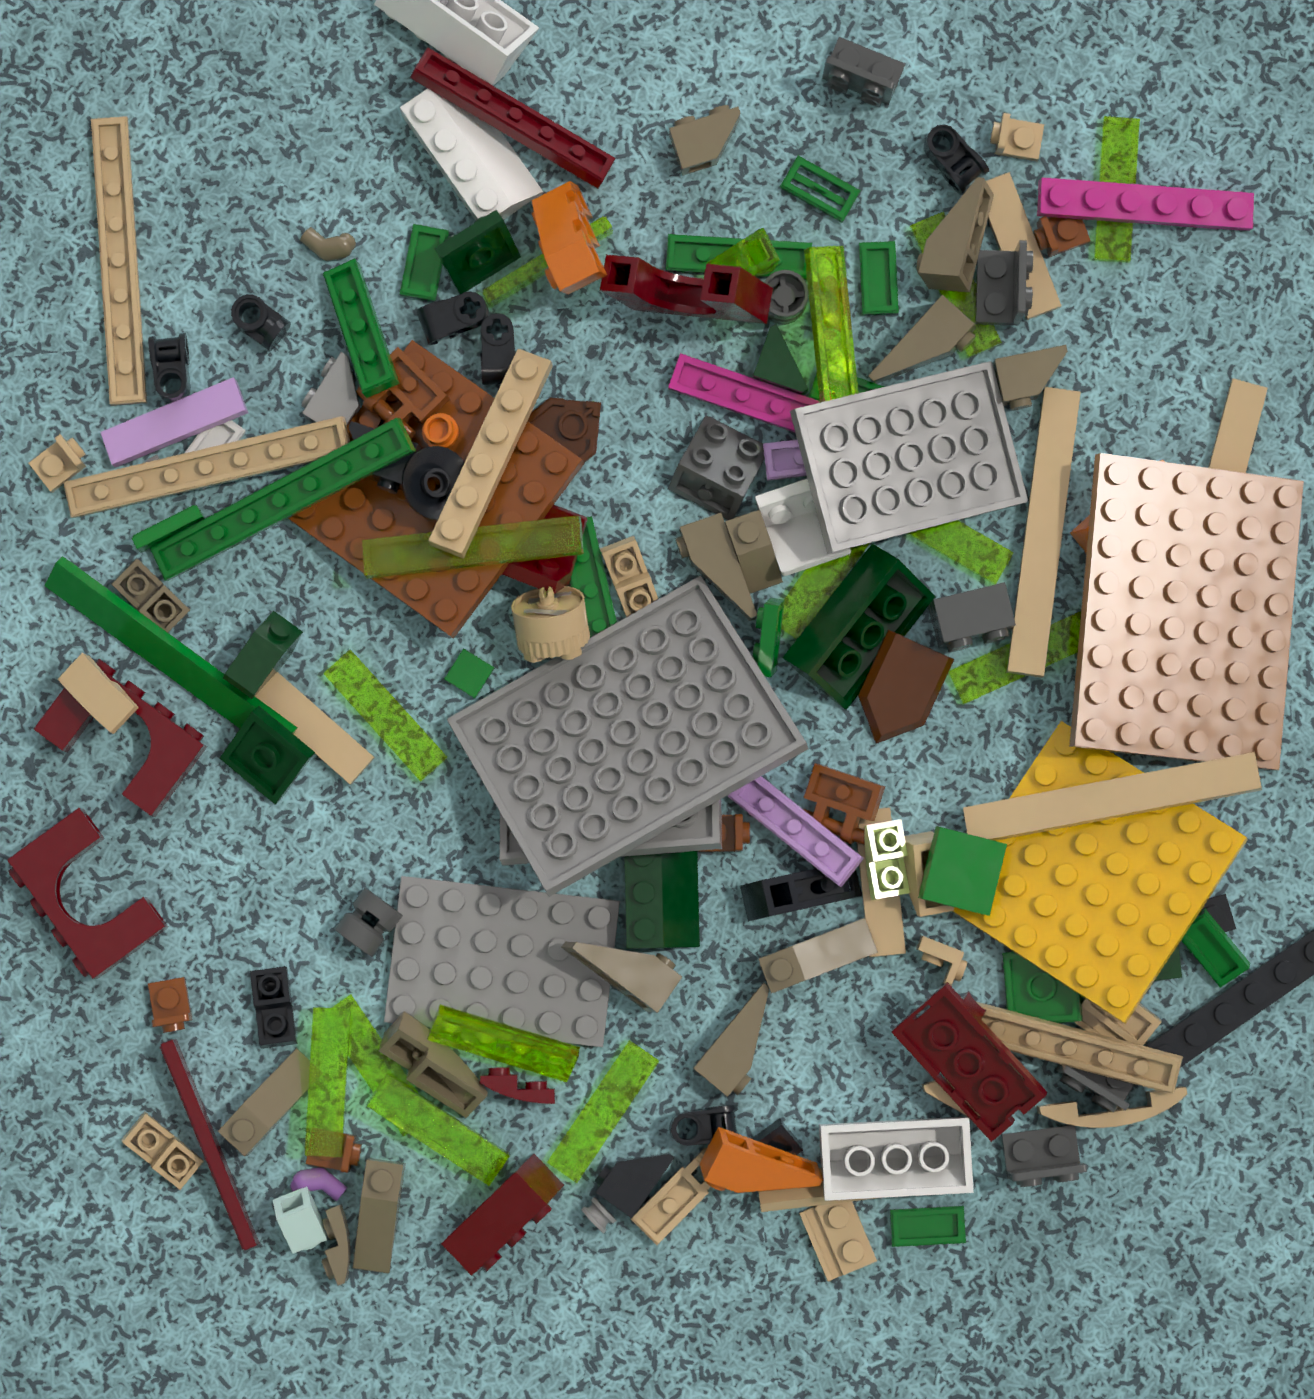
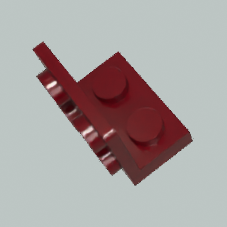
[502,505,587,594]

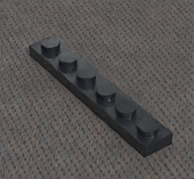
[1146,929,1314,1068]

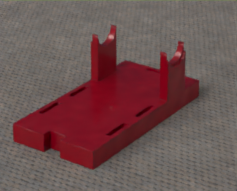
[891,982,1048,1142]

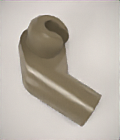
[300,227,356,261]

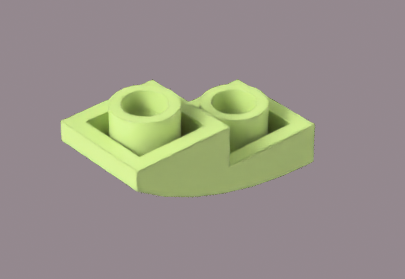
[864,820,910,900]

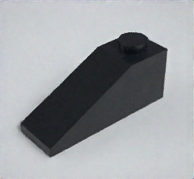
[740,868,862,922]

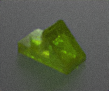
[707,228,780,277]

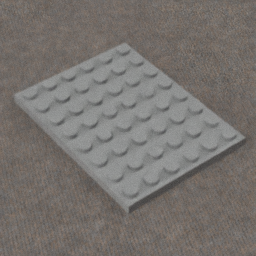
[447,575,808,897]

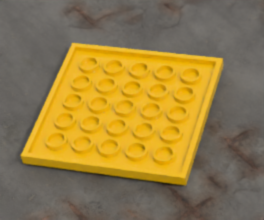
[952,721,1248,1024]

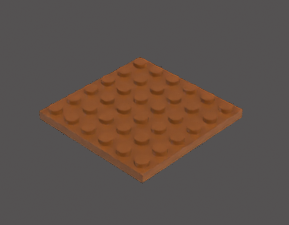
[288,340,585,639]

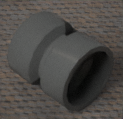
[764,270,809,325]
[334,887,403,957]

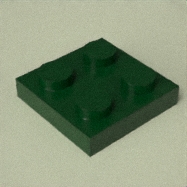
[434,210,521,294]
[219,706,315,805]

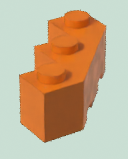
[531,181,607,295]

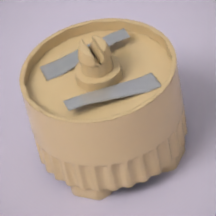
[511,586,590,663]

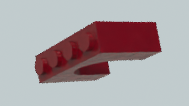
[600,254,773,324]
[34,659,207,817]
[7,808,169,979]

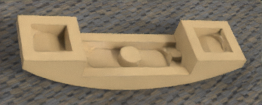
[1037,1086,1187,1128]

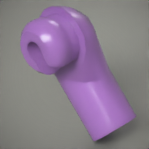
[290,1167,348,1202]

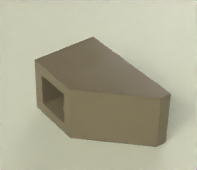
[669,105,741,176]

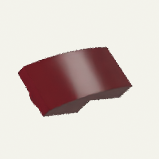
[480,1067,555,1104]

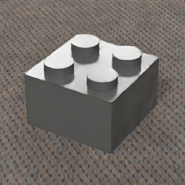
[928,582,1016,653]

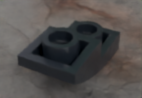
[250,966,298,1049]

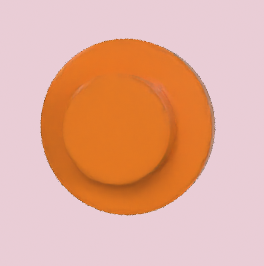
[422,413,459,448]

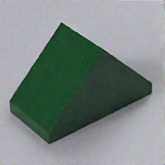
[753,324,808,396]

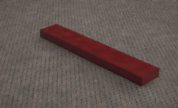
[410,47,616,189]
[160,1039,260,1250]

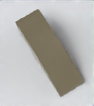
[379,1011,488,1118]

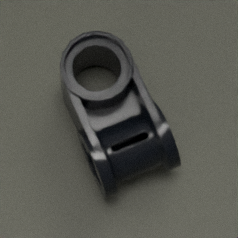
[924,124,989,195]
[416,291,489,345]
[480,313,516,385]
[148,333,191,404]
[669,1104,738,1146]

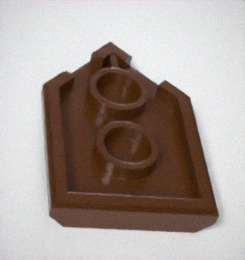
[528,397,601,463]
[858,629,955,744]

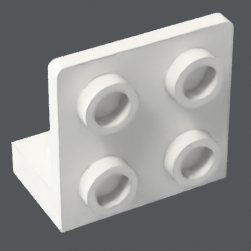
[755,479,851,576]

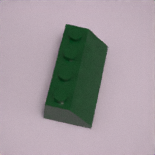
[782,544,936,710]
[624,851,700,949]

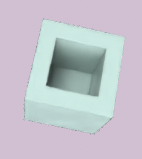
[273,1187,327,1254]

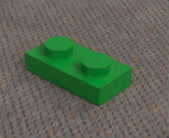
[752,598,785,677]

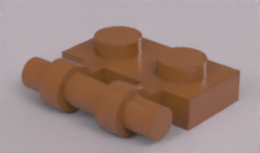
[356,347,450,439]
[803,763,886,845]

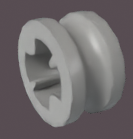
[581,1197,617,1233]

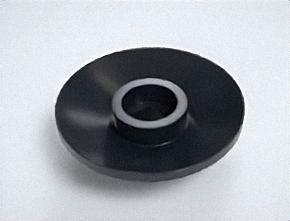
[402,446,465,520]

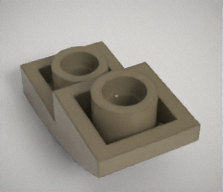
[111,558,190,632]
[322,1203,351,1286]

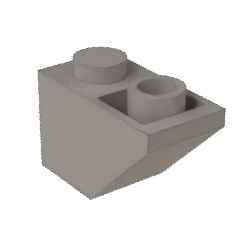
[301,352,360,425]

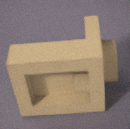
[990,113,1044,162]
[28,434,86,493]
[916,936,967,986]

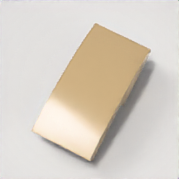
[600,536,658,617]
[58,653,139,734]
[121,1112,204,1190]

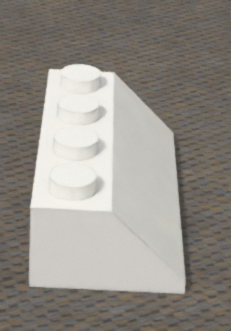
[374,0,539,85]
[400,88,544,221]
[819,1117,974,1201]

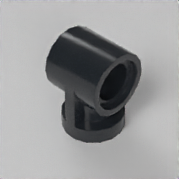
[231,294,291,352]

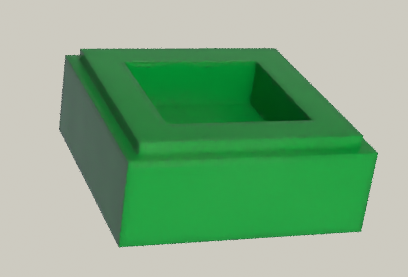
[444,648,495,699]

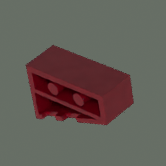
[441,1154,564,1276]

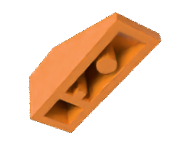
[700,1127,823,1193]

